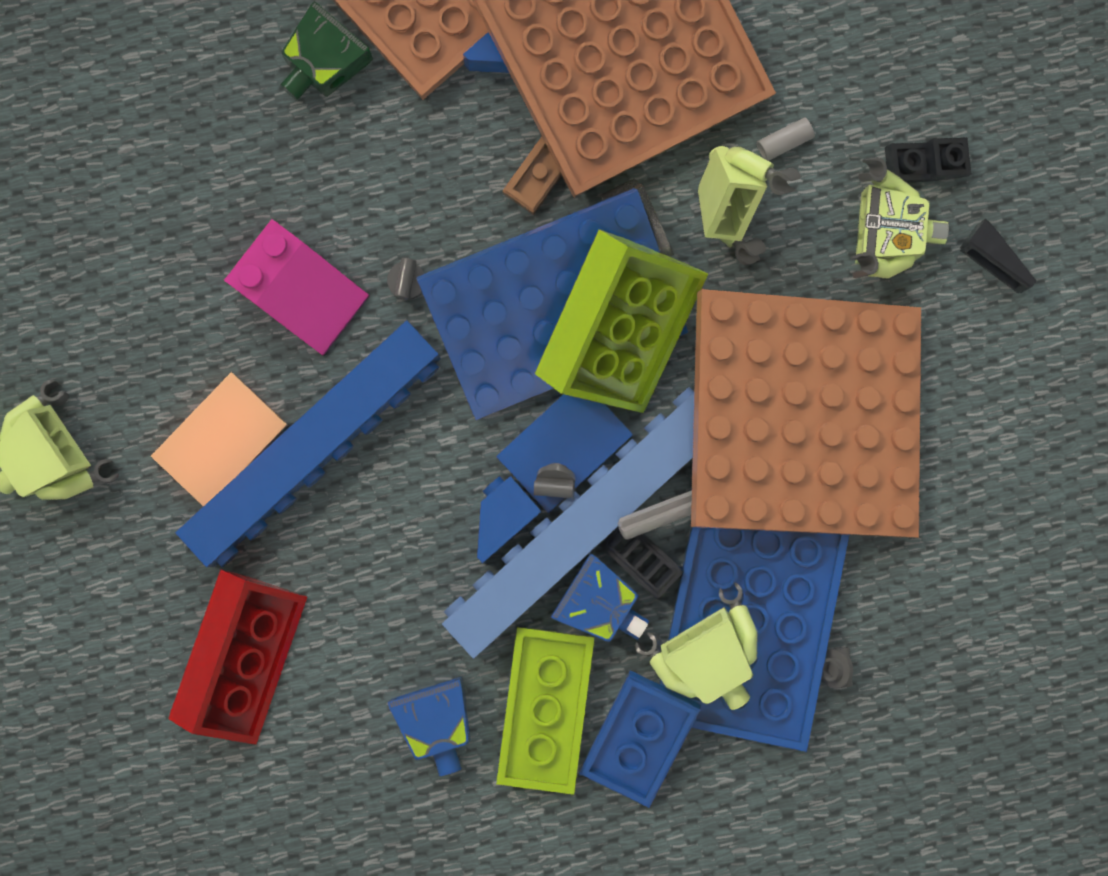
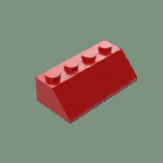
[168,569,307,745]

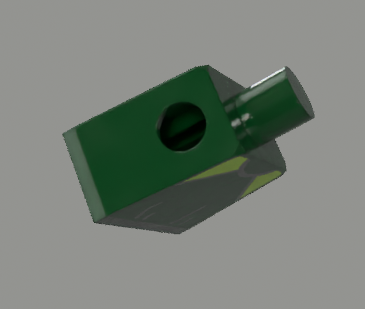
[280,1,373,101]

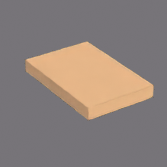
[151,372,289,506]

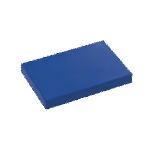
[496,394,633,513]
[579,670,701,808]

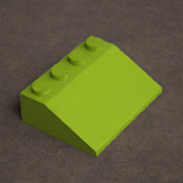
[535,230,708,413]

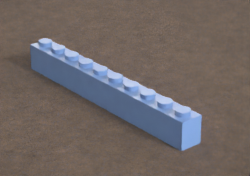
[442,387,694,659]

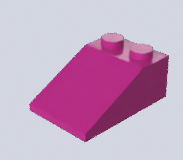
[224,219,369,356]

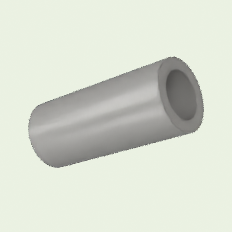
[757,117,815,161]

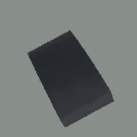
[885,137,972,183]

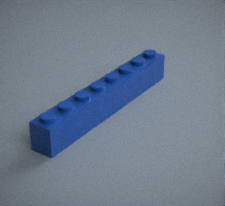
[175,320,441,567]

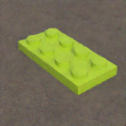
[496,627,594,795]

